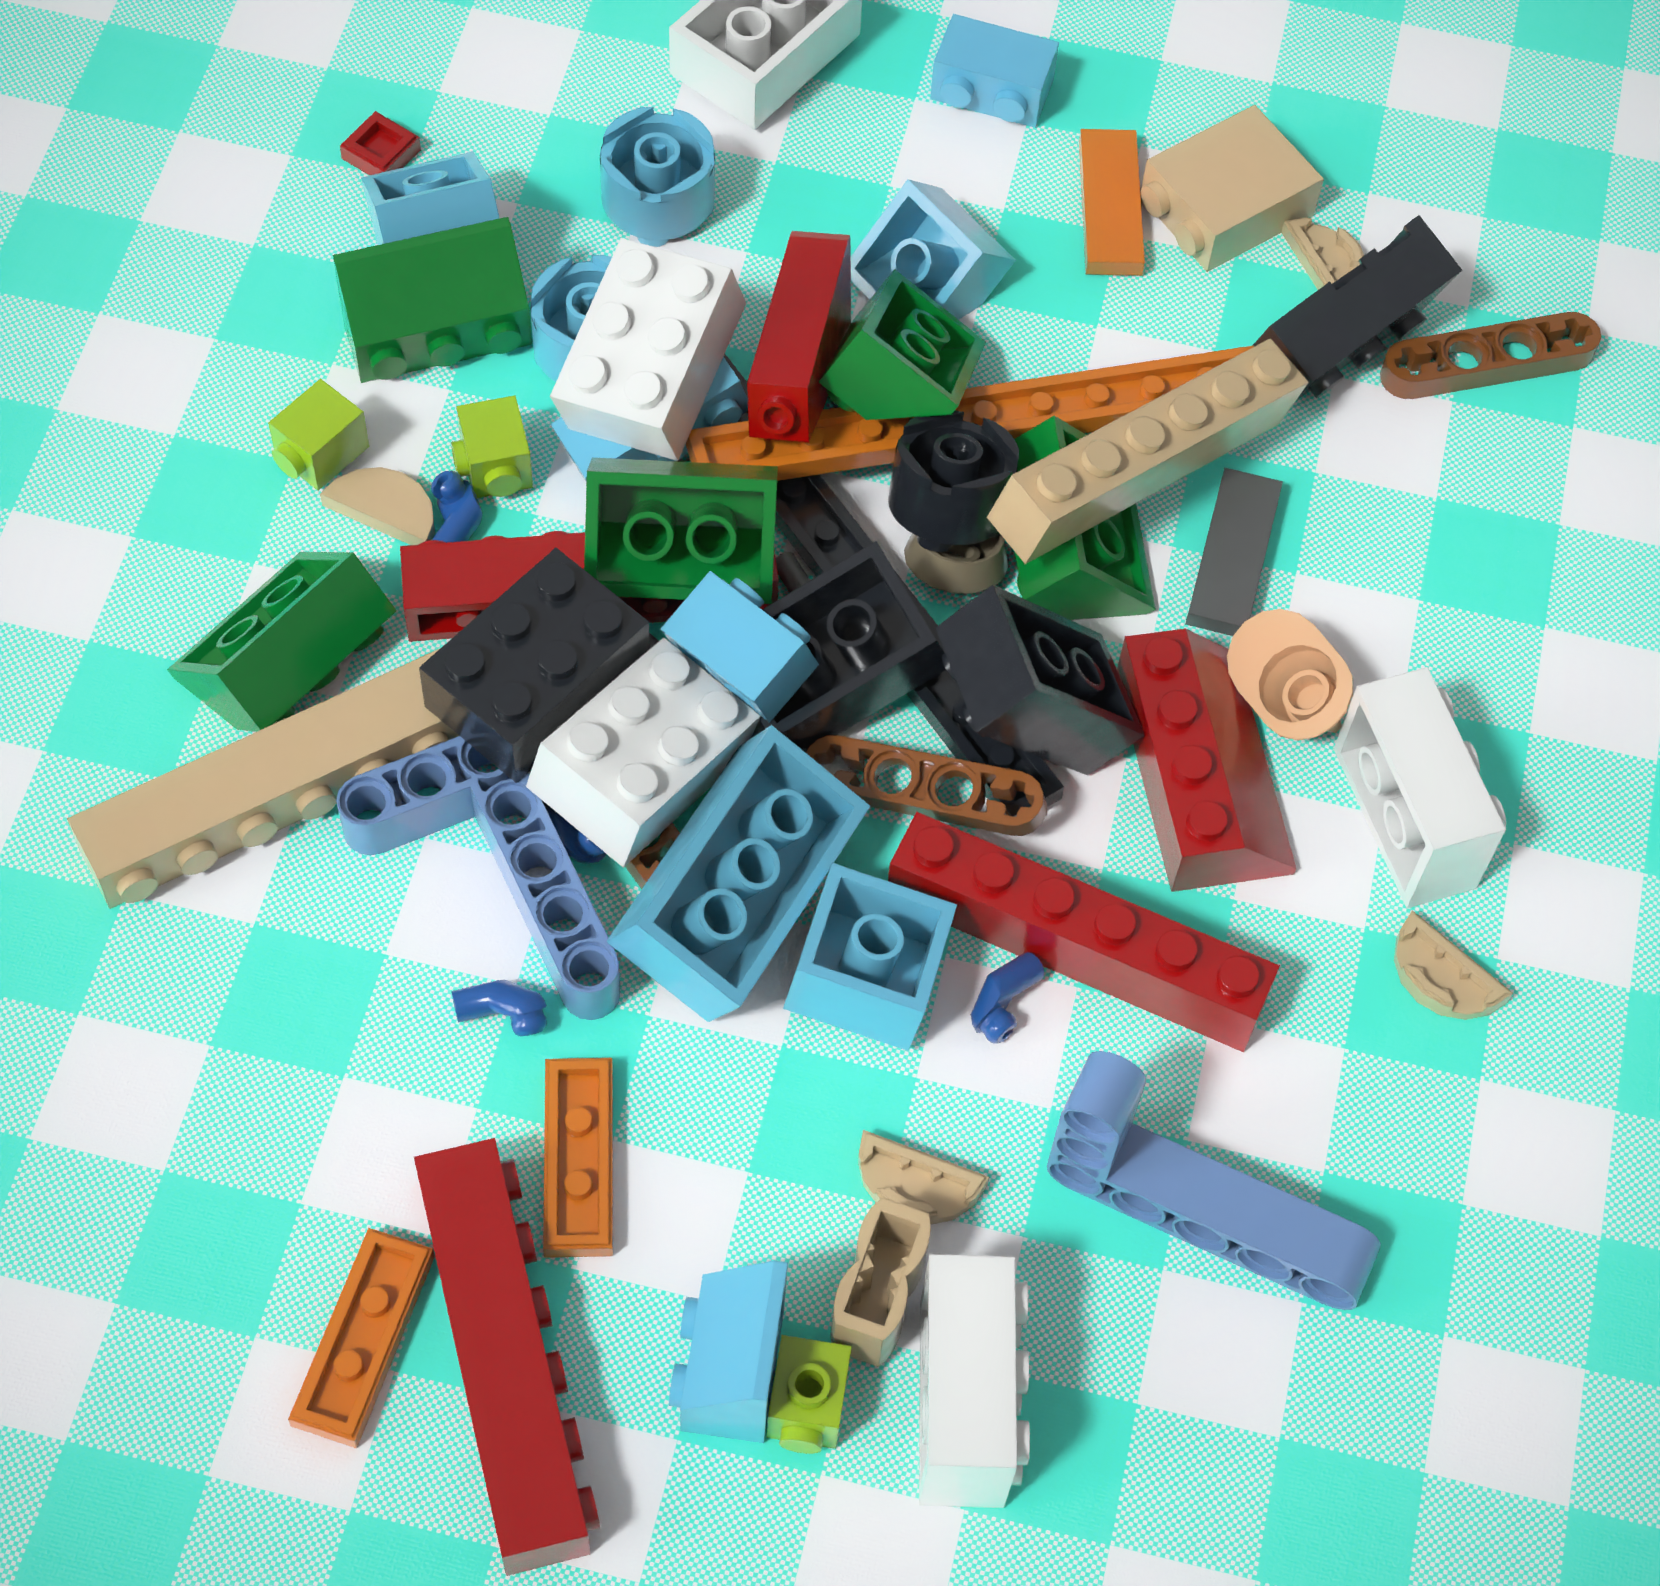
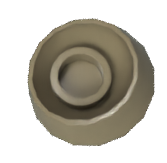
[904,534,1009,594]

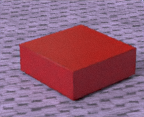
[340,111,421,175]

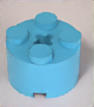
[600,106,715,247]
[530,255,612,382]

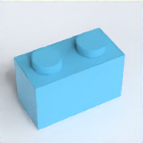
[930,14,1059,128]
[661,571,819,723]

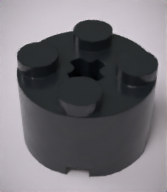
[888,410,1019,552]

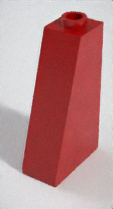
[747,231,851,442]

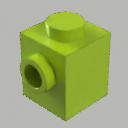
[268,378,370,491]
[451,395,533,498]
[766,1335,852,1454]

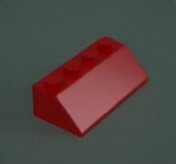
[1117,628,1297,892]

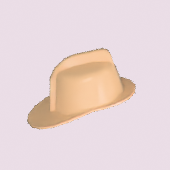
[1227,609,1353,741]

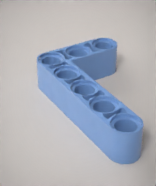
[336,736,621,1020]
[1047,1051,1381,1310]

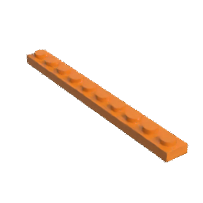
[686,345,1254,481]

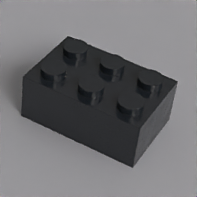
[760,541,946,753]
[419,548,650,783]
[935,585,1145,776]

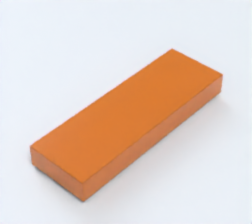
[1079,129,1145,276]
[543,1058,613,1258]
[288,1228,435,1448]

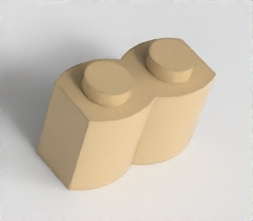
[831,1197,931,1367]

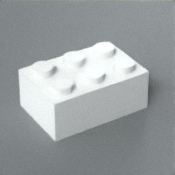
[669,0,862,130]
[550,238,746,461]
[526,637,760,868]
[1333,667,1506,909]
[919,1254,1030,1508]

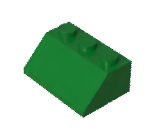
[333,217,532,383]
[819,269,986,420]
[1015,416,1156,620]
[584,457,778,604]
[167,552,397,732]

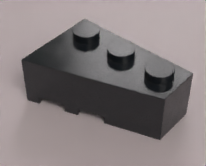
[1252,215,1462,401]

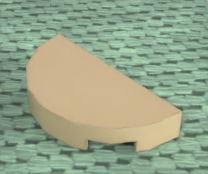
[1281,218,1364,290]
[320,467,435,545]
[1394,910,1513,1020]
[858,1130,990,1225]

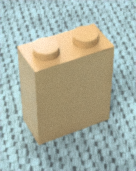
[1140,104,1324,272]

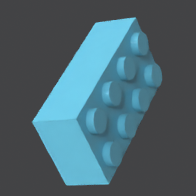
[606,725,870,1022]

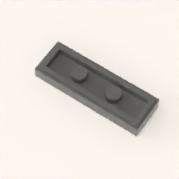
[1185,468,1283,636]

